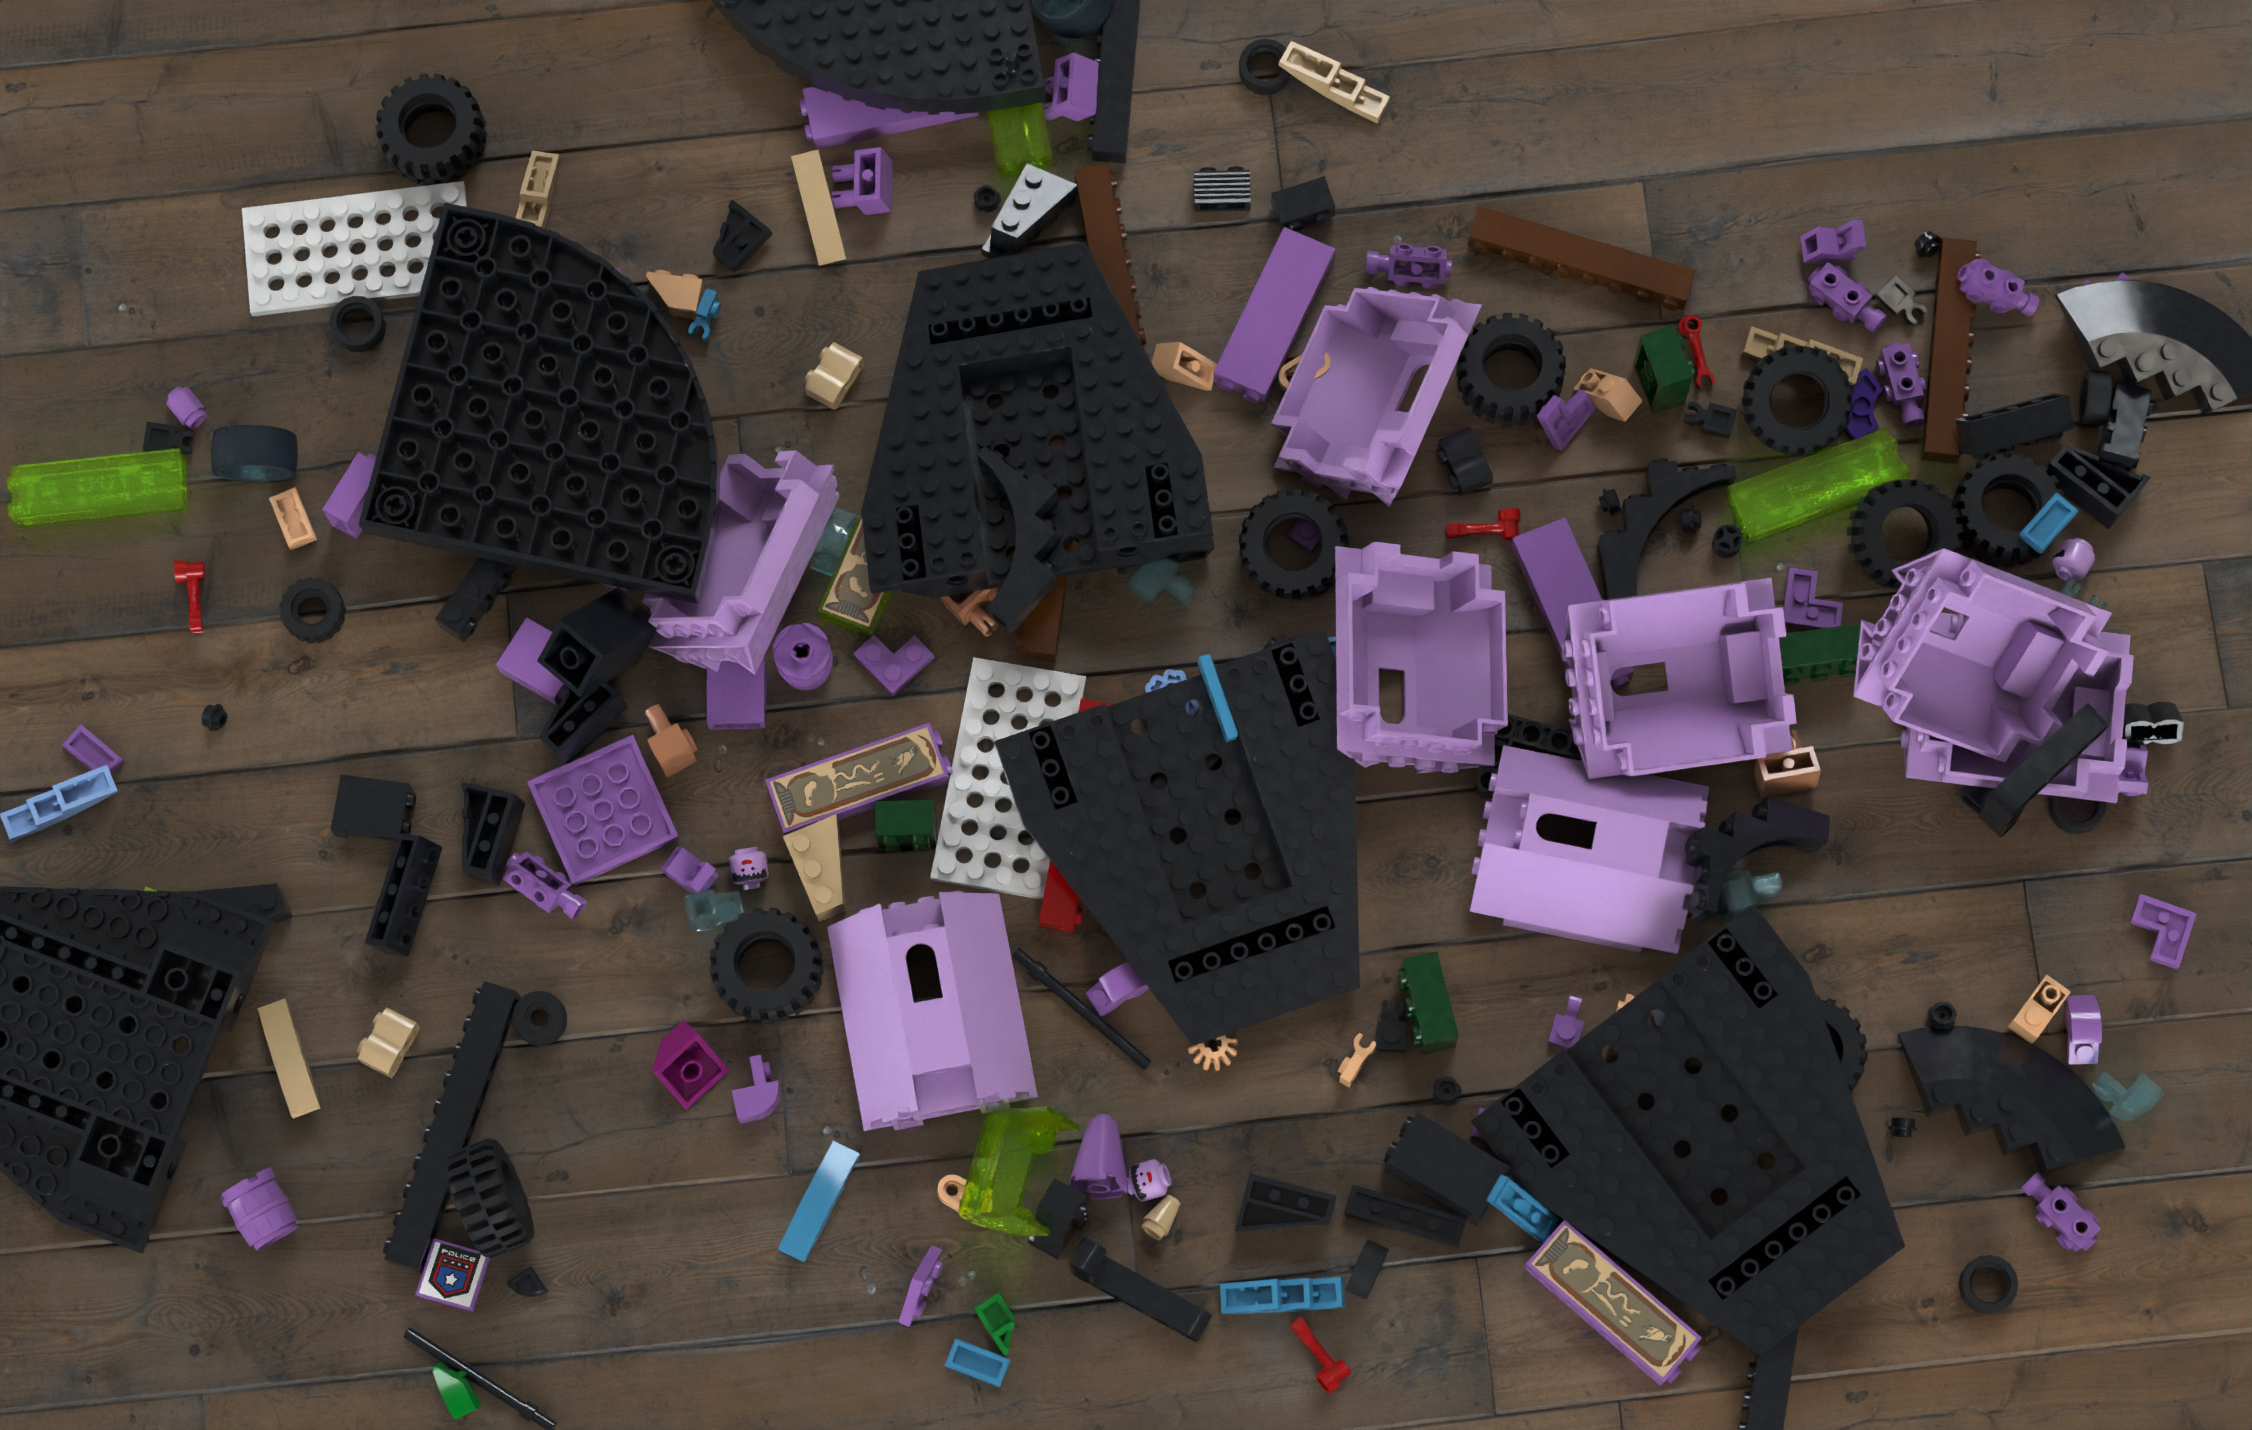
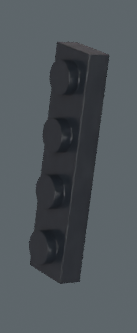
[1344,1185,1467,1248]

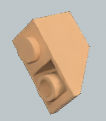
[646,270,705,320]
[1574,368,1642,422]
[2008,975,2071,1044]

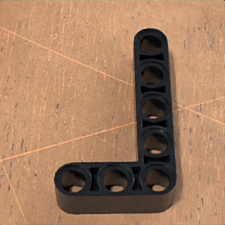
[1979,703,2110,838]
[1475,714,1583,799]
[1069,1237,1212,1342]

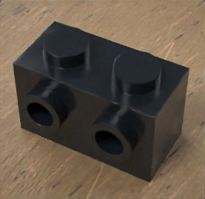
[1271,176,1335,232]

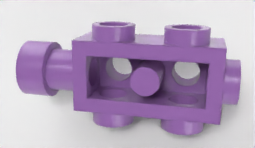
[1366,243,1452,289]
[1957,259,2039,317]
[1808,262,1887,333]
[1876,342,1926,428]
[503,851,587,920]
[2020,1171,2101,1252]

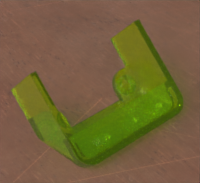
[959,1106,1080,1236]

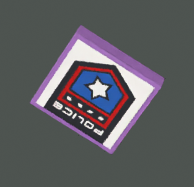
[415,1238,490,1312]

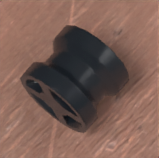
[1712,524,1743,558]

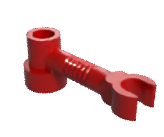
[1677,315,1715,389]
[1446,508,1521,540]
[174,560,205,634]
[1290,1317,1351,1394]

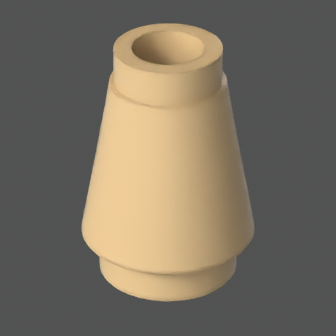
[1141,1194,1181,1240]

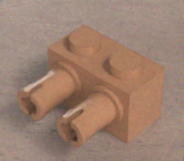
[941,587,1001,637]
[645,704,698,778]
[1753,730,1821,798]

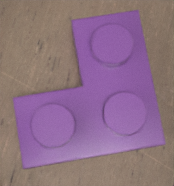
[1537,389,1596,451]
[1783,567,1843,630]
[853,635,935,696]
[2130,894,2197,970]
[898,1245,943,1327]

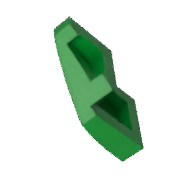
[973,1292,1015,1356]
[432,1363,482,1420]

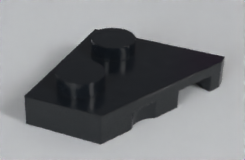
[712,199,772,274]

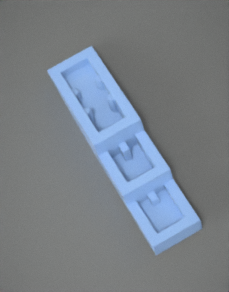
[0,765,118,843]

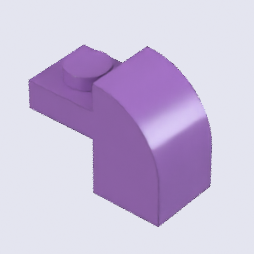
[1800,219,1867,265]
[2118,744,2148,796]
[660,847,719,899]
[1086,962,1149,1017]
[2064,995,2102,1064]
[732,1054,781,1124]

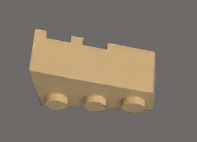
[783,814,846,922]

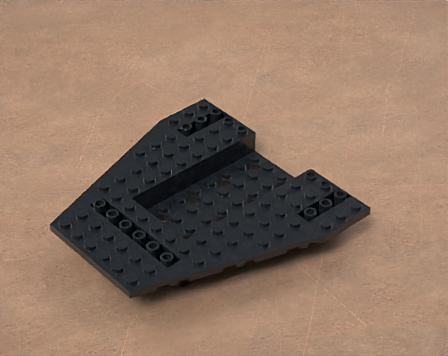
[861,242,1214,598]
[994,629,1360,1046]
[0,886,275,1253]
[1471,904,1905,1355]

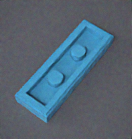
[1197,654,1238,743]
[1486,1175,1559,1243]

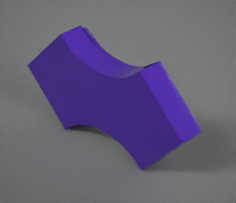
[1843,368,1884,446]

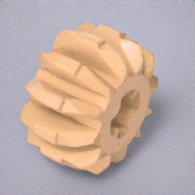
[1188,1032,1238,1071]

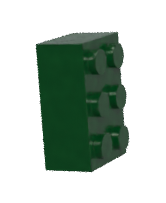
[1633,325,1695,414]
[1779,623,1861,686]
[1397,951,1459,1055]

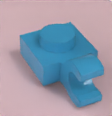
[688,288,721,343]

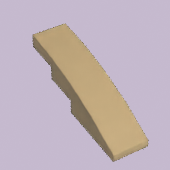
[1279,41,1390,124]
[791,150,846,266]
[516,151,560,229]
[1741,326,1863,386]
[257,998,321,1119]

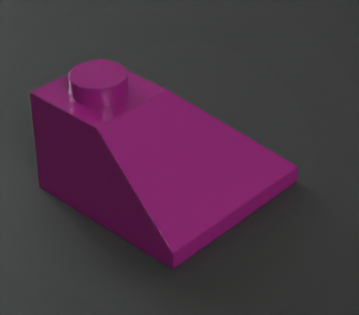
[651,1020,729,1110]

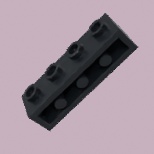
[1956,393,2074,459]
[435,558,521,643]
[365,833,443,957]

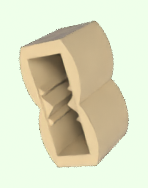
[803,342,864,410]
[357,1007,420,1078]

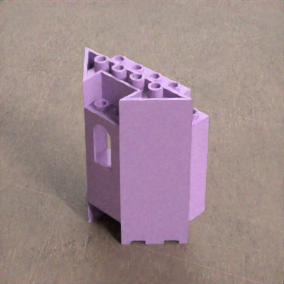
[1271,287,1482,507]
[642,450,839,675]
[1335,542,1508,773]
[1853,548,2112,762]
[1561,578,1797,779]
[1900,612,2134,803]
[1470,745,1709,954]
[827,891,1038,1131]

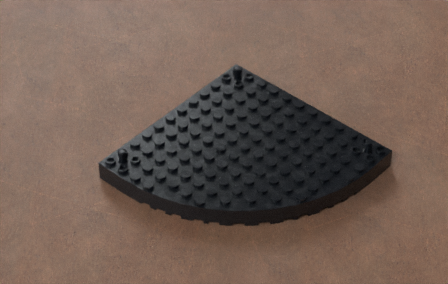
[712,0,1046,115]
[359,202,720,604]

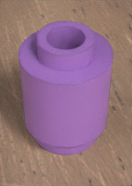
[166,386,208,429]

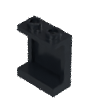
[331,774,417,842]

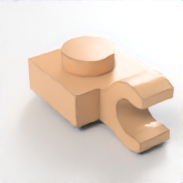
[1338,1033,1376,1088]

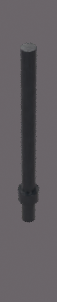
[1012,948,1152,1070]
[403,1327,557,1430]

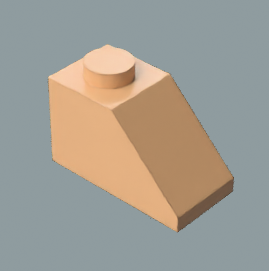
[1151,342,1217,391]

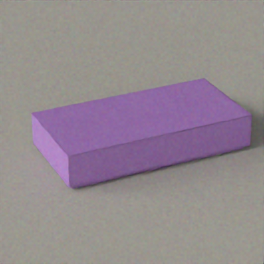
[62,724,125,776]

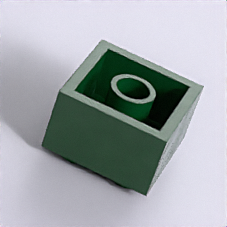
[875,800,937,853]

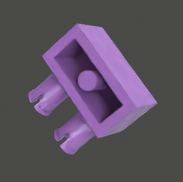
[1043,52,1099,122]
[832,147,893,215]

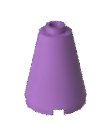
[1069,1114,1128,1200]

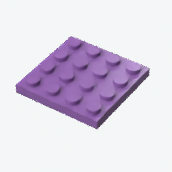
[527,735,680,886]

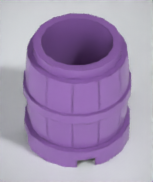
[773,623,833,690]
[219,1167,298,1251]

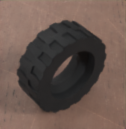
[279,577,346,644]

